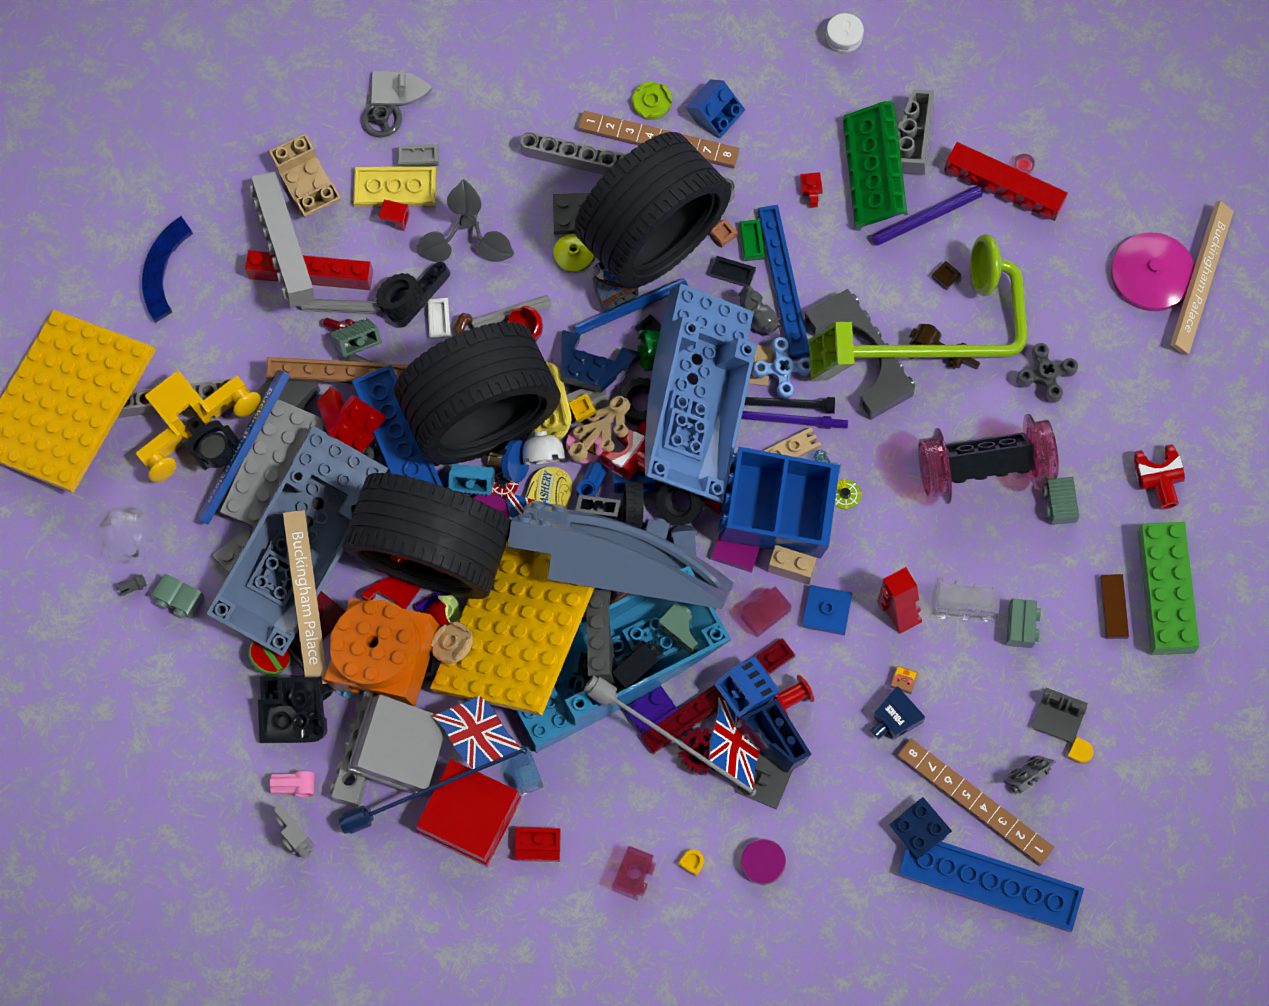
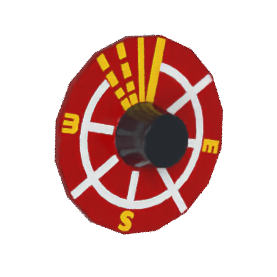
[491,469,519,498]

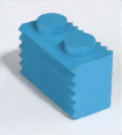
[448,464,495,496]

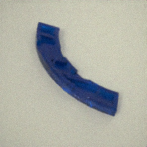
[142,216,193,323]

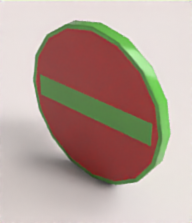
[249,641,291,675]

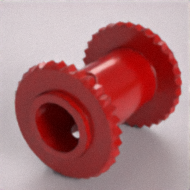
[772,675,814,715]

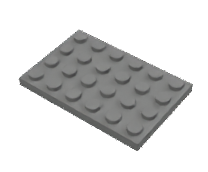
[220,399,328,528]

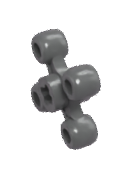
[1016,343,1078,403]

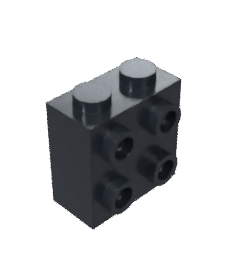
[612,640,665,689]

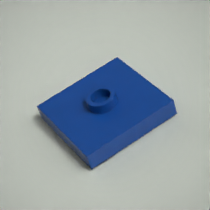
[802,585,852,635]

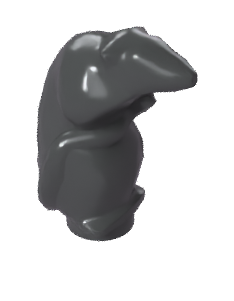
[738,286,781,335]

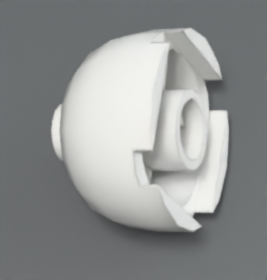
[522,431,565,465]

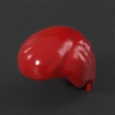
[507,306,544,341]

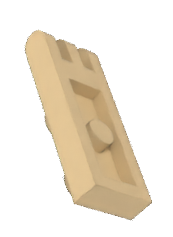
[764,428,822,458]

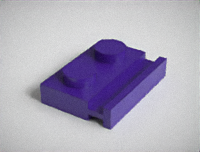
[624,685,678,734]

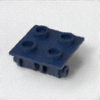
[889,797,952,859]

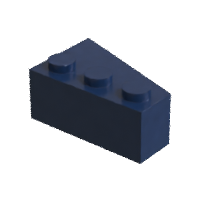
[734,699,812,773]

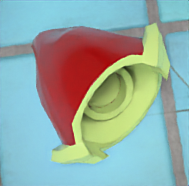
[424,595,461,629]

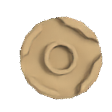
[431,622,473,664]

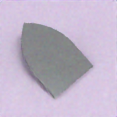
[371,71,432,105]

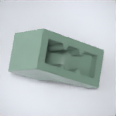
[658,603,698,655]

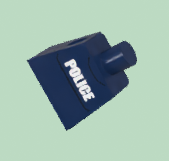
[870,686,925,739]

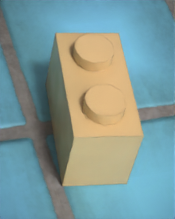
[768,545,817,585]

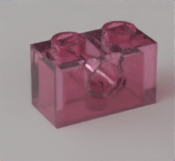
[612,846,656,900]

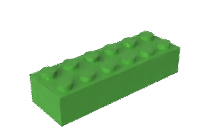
[1138,522,1200,655]

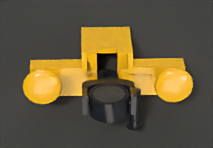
[136,370,261,483]

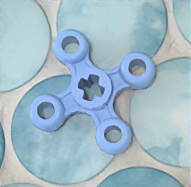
[751,337,811,399]

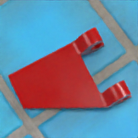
[361,576,422,609]

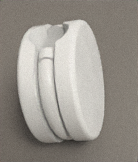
[826,13,864,53]

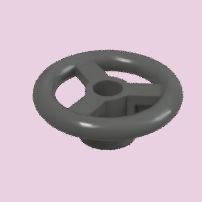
[362,104,402,137]

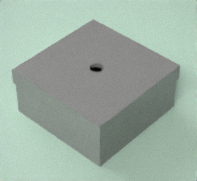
[347,694,445,794]

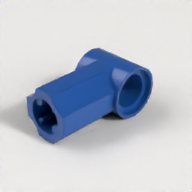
[577,461,608,499]

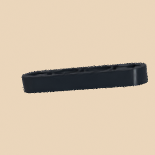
[390,262,450,328]

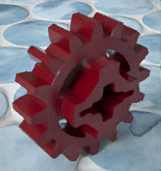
[678,727,715,776]

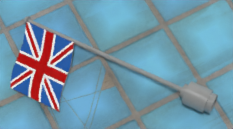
[584,675,760,796]

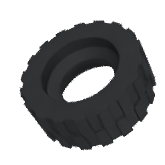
[376,273,424,319]
[619,377,651,426]
[623,482,644,529]
[655,483,705,526]

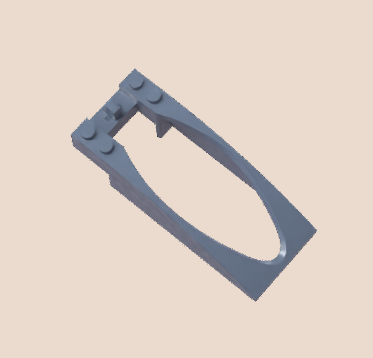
[508,501,734,609]

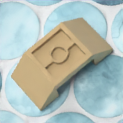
[269,134,341,217]

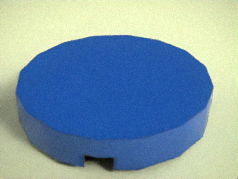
[501,440,529,483]

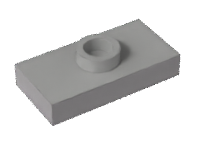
[398,144,439,167]

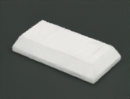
[428,298,451,338]

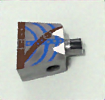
[592,262,639,312]

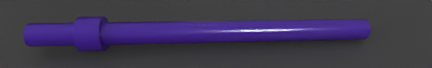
[741,411,848,429]

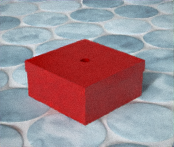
[416,759,522,867]

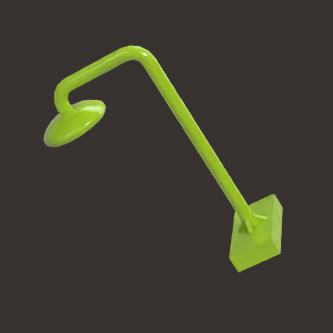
[809,234,1027,381]

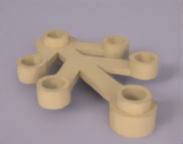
[569,396,630,462]

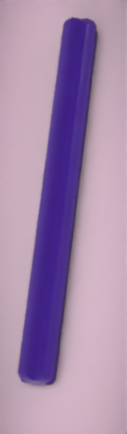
[872,186,983,246]

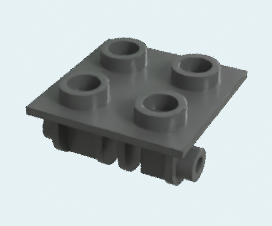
[1032,687,1088,743]
[1004,755,1056,794]

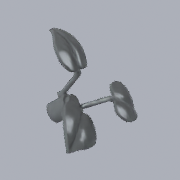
[417,179,514,262]

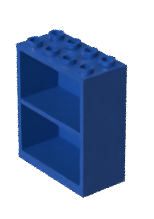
[718,447,840,559]

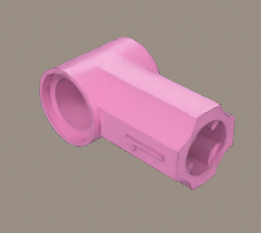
[270,771,315,797]

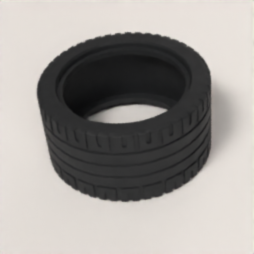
[574,132,731,288]
[394,322,561,465]
[342,473,511,599]

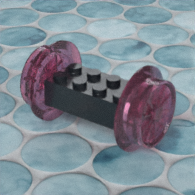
[918,414,1059,504]

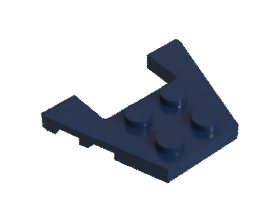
[561,330,640,393]

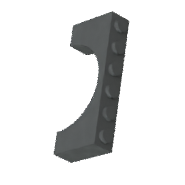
[804,289,915,420]
[586,588,620,693]

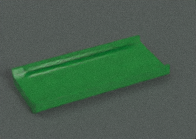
[843,101,908,231]

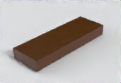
[1100,574,1129,639]

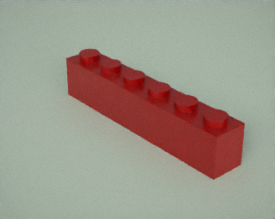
[944,142,1068,221]
[245,250,373,290]

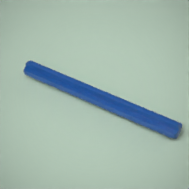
[573,278,688,335]

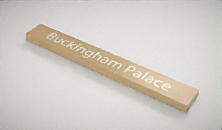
[1170,201,1234,355]
[283,510,327,684]

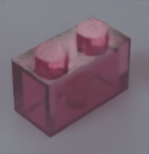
[741,586,792,637]

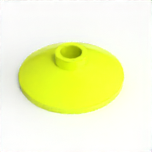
[553,234,594,272]

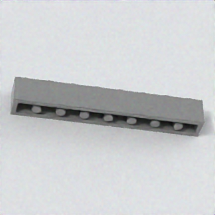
[249,172,315,308]

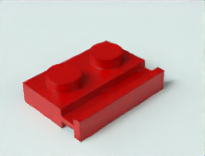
[515,827,561,862]

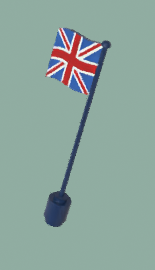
[339,696,527,834]

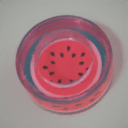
[1014,154,1035,174]

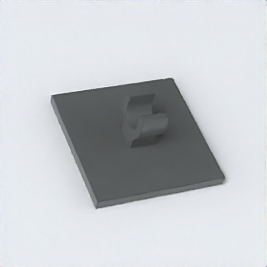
[736,755,793,810]

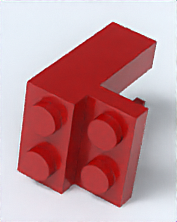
[317,387,386,453]

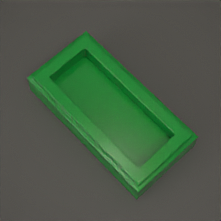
[739,219,765,261]

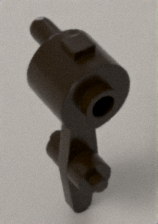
[909,324,980,370]

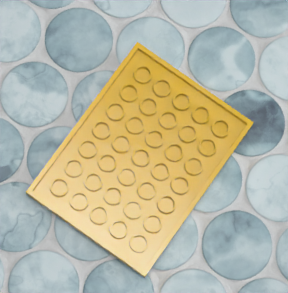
[0,309,156,493]
[430,538,595,716]

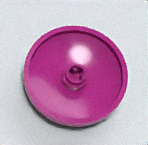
[1111,232,1195,311]

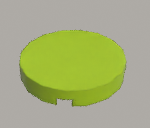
[632,81,672,120]

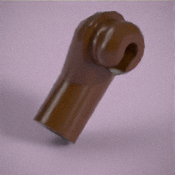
[453,313,472,335]

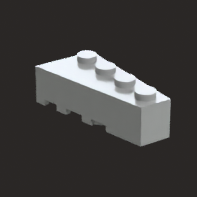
[897,89,935,175]

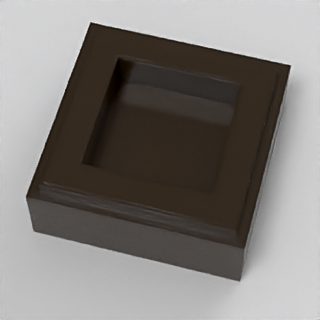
[932,261,961,290]

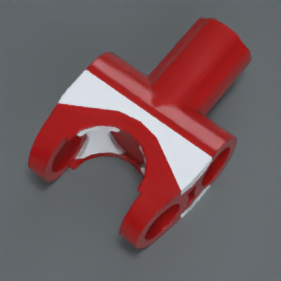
[599,430,645,479]
[1134,444,1185,510]

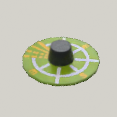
[835,479,861,509]

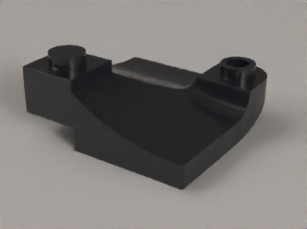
[258,674,328,743]

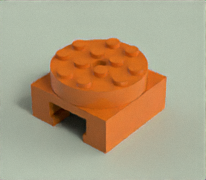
[324,598,440,707]

